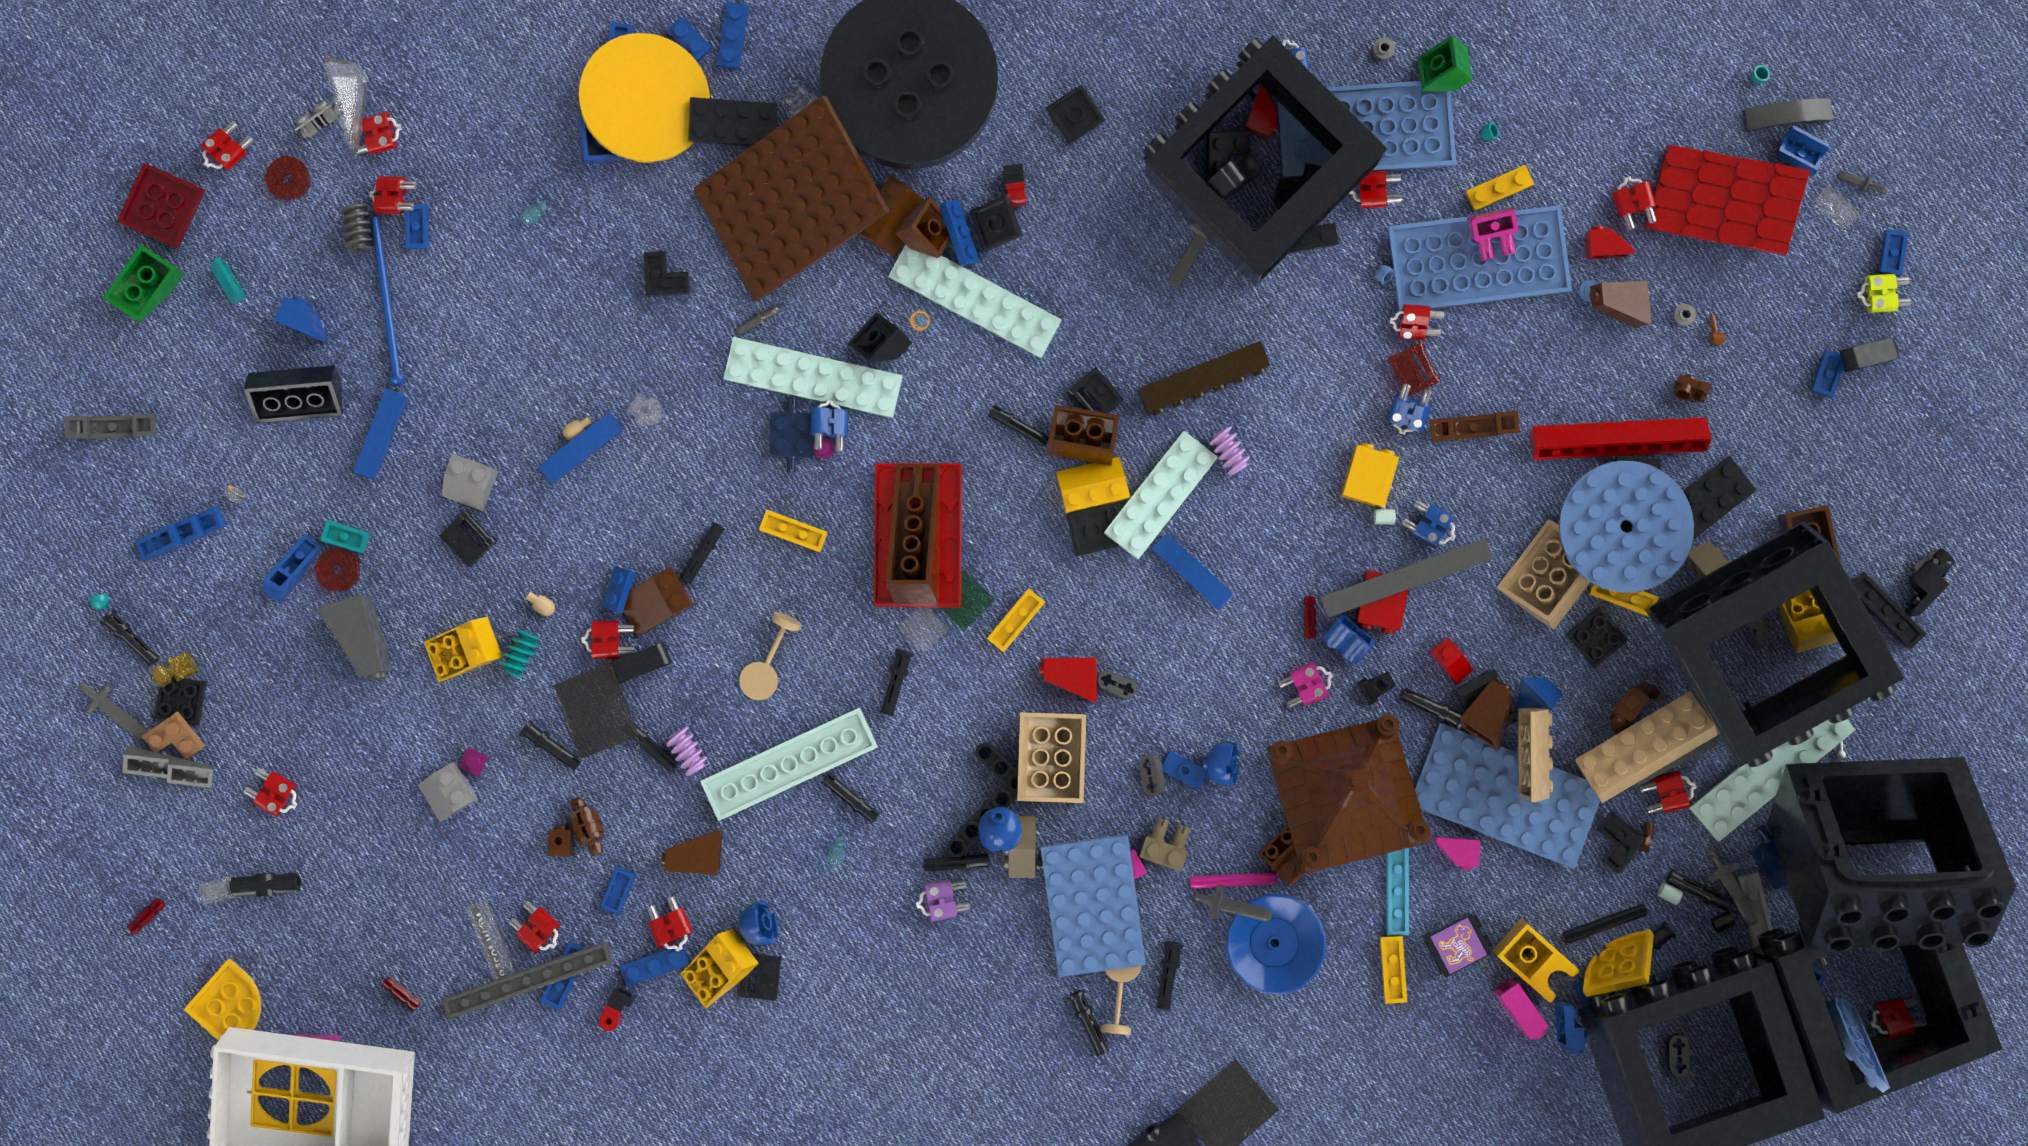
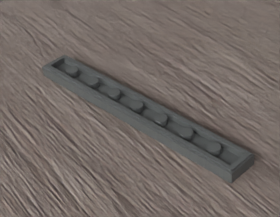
[1320,538,1493,618]
[441,941,614,1020]

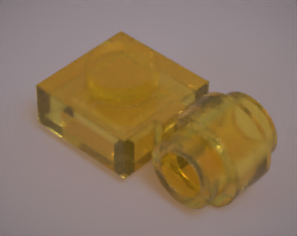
[151,652,198,687]

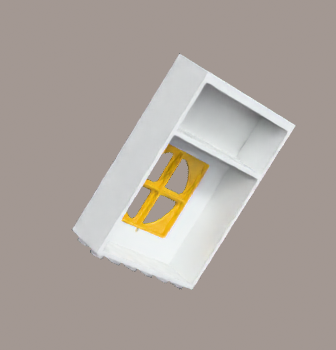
[207,1027,415,1146]

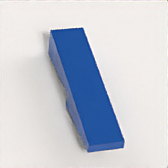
[353,388,408,480]

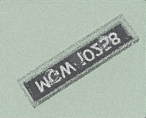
[466,899,517,980]

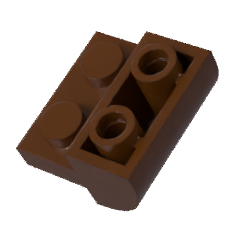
[1258,825,1303,887]

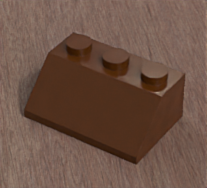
[857,176,925,258]
[1047,404,1120,465]

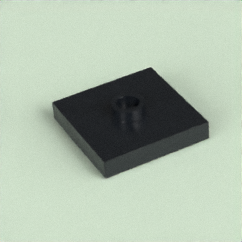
[1045,84,1105,145]
[970,195,1023,252]
[1066,504,1118,556]

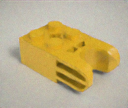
[1492,918,1579,1002]

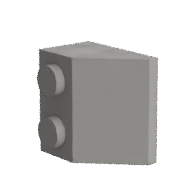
[442,453,499,511]
[418,762,478,822]

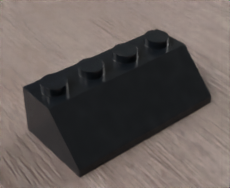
[244,365,343,423]

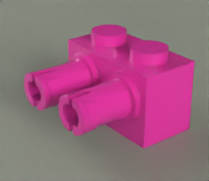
[1467,208,1519,261]

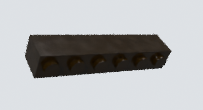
[1138,341,1270,416]

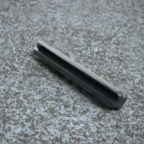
[1563,904,1648,943]

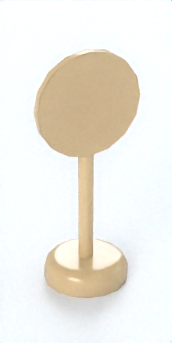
[739,612,802,701]
[1100,966,1142,1036]

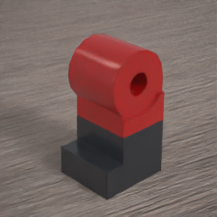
[1003,164,1027,207]
[599,987,637,1031]

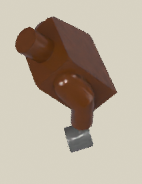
[1609,682,1672,735]

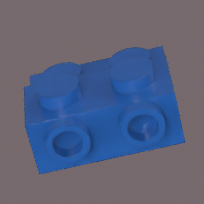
[1554,1000,1588,1054]

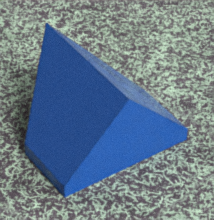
[1516,677,1563,711]

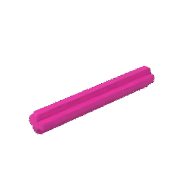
[1190,872,1277,888]

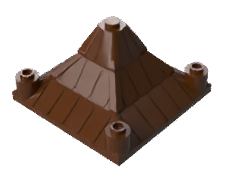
[1266,714,1431,875]

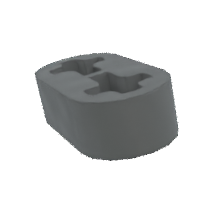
[1097,670,1137,699]
[1139,754,1165,796]
[1666,1033,1690,1077]

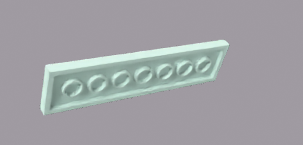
[888,245,1062,358]
[723,337,903,418]
[700,708,878,821]
[1688,719,1856,842]

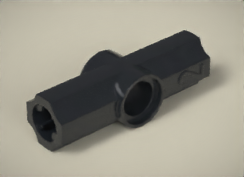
[230,873,301,897]

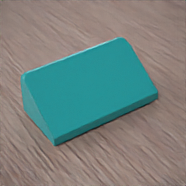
[211,257,246,305]

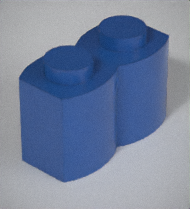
[1322,614,1376,665]

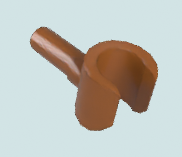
[1709,314,1725,345]

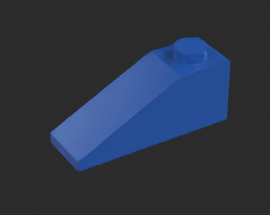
[263,534,322,603]

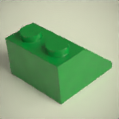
[1417,35,1473,91]

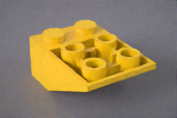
[1779,590,1839,653]
[424,617,503,682]
[680,929,758,1009]

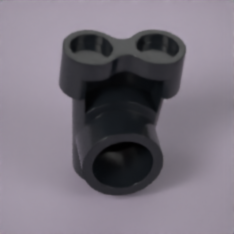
[1357,671,1396,705]

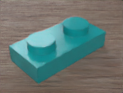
[320,520,371,554]

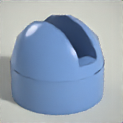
[1375,265,1394,284]

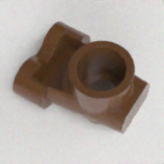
[1674,374,1712,403]

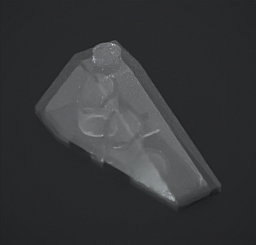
[323,57,368,153]

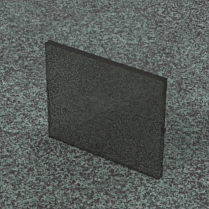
[554,662,639,758]
[1176,1059,1279,1146]

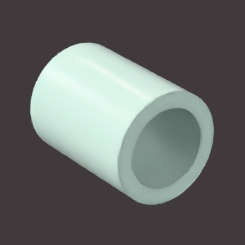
[1374,509,1396,525]
[1657,882,1683,905]

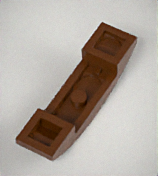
[1430,411,1520,442]

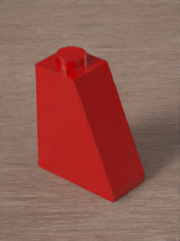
[1039,658,1097,702]

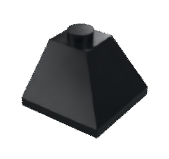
[848,312,912,363]

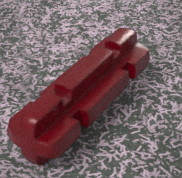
[1304,596,1316,639]
[127,897,166,934]
[382,976,421,1011]

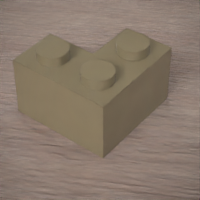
[1687,541,1731,579]
[1004,816,1036,878]

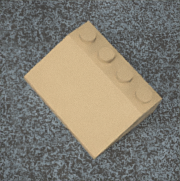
[1497,519,1590,630]
[1518,708,1553,802]
[1017,712,1086,803]

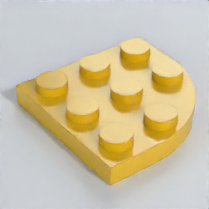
[1583,929,1654,997]
[183,959,261,1041]

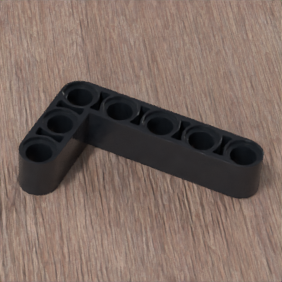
[1206,154,1264,201]
[947,743,1018,857]

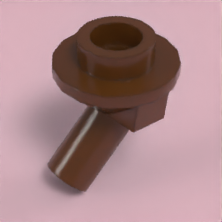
[1638,822,1654,853]

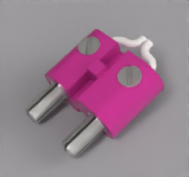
[1278,661,1333,708]

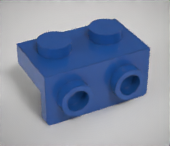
[1775,125,1831,176]

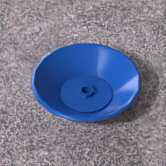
[1226,894,1326,995]

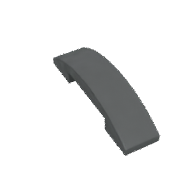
[1744,98,1833,131]
[64,413,156,439]

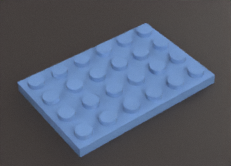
[1040,834,1146,977]

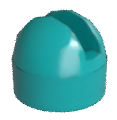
[1750,65,1770,84]
[1480,122,1499,141]
[90,594,109,610]

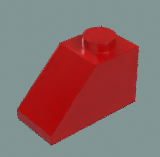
[1244,87,1279,140]
[1585,226,1635,259]
[1428,637,1474,685]

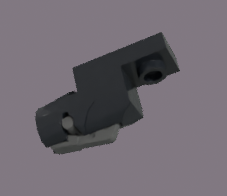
[1905,548,1955,616]

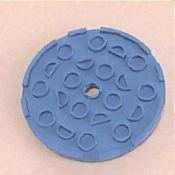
[1559,461,1694,593]

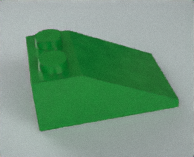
[103,244,185,323]

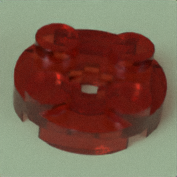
[264,156,311,200]
[314,548,361,592]

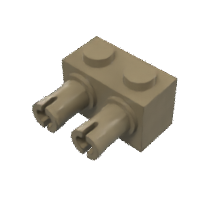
[1138,816,1191,872]

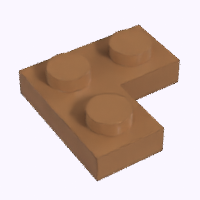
[141,711,205,760]

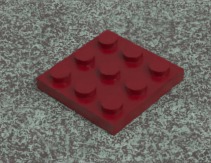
[117,163,206,249]

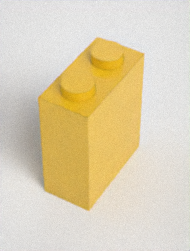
[1340,443,1399,509]

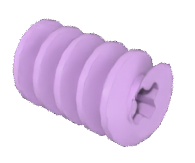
[1210,426,1252,475]
[666,726,708,776]

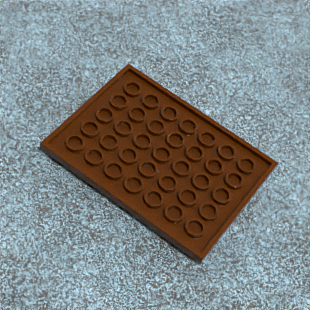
[693,96,890,301]

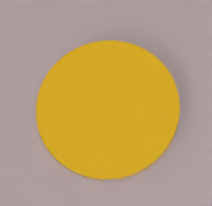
[578,33,710,163]

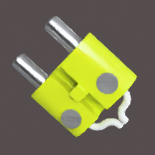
[1857,274,1911,313]

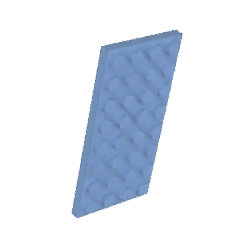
[1277,81,1456,178]
[1387,205,1572,311]
[1414,723,1600,869]

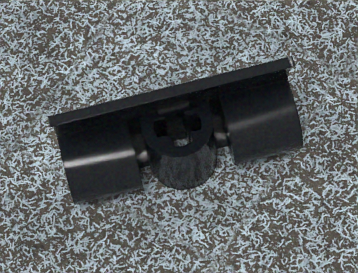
[1126,1112,1201,1146]

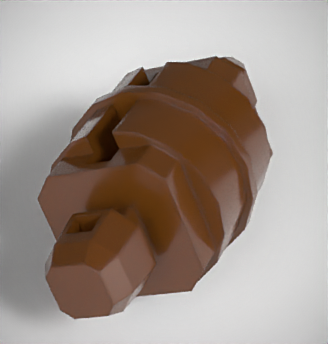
[569,797,605,857]

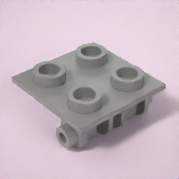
[294,100,341,138]

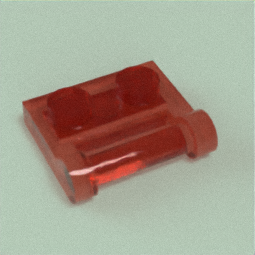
[1388,342,1442,396]

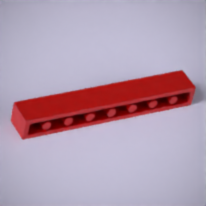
[1529,417,1712,460]

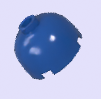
[1203,742,1240,786]
[978,807,1022,852]
[737,901,779,947]

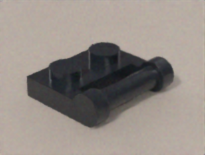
[1066,367,1124,413]
[439,509,498,567]
[737,953,782,1001]

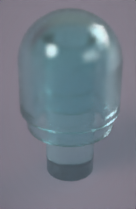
[520,201,549,226]
[827,835,846,866]

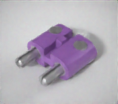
[916,879,970,922]

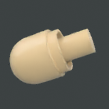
[563,417,592,441]
[526,592,555,616]

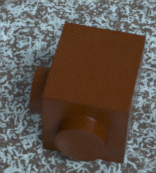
[548,824,574,857]

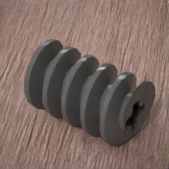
[340,204,373,252]

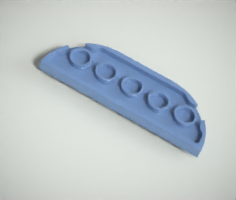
[1828,997,1890,1093]

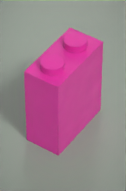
[1491,978,1549,1040]

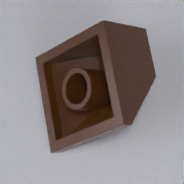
[895,197,951,258]

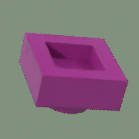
[459,747,489,776]

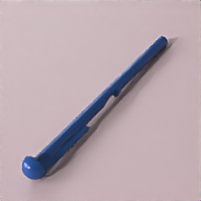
[371,217,405,386]

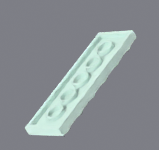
[1104,431,1218,560]

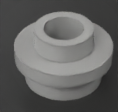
[1373,38,1395,60]
[1674,304,1696,326]

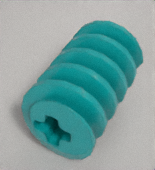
[499,629,542,679]

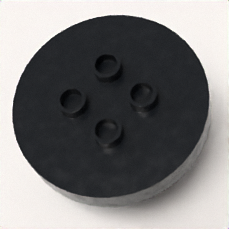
[820,0,998,169]

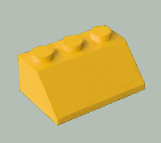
[1056,457,1130,514]

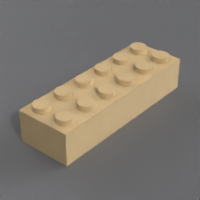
[1575,691,1718,803]

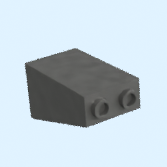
[317,595,393,680]

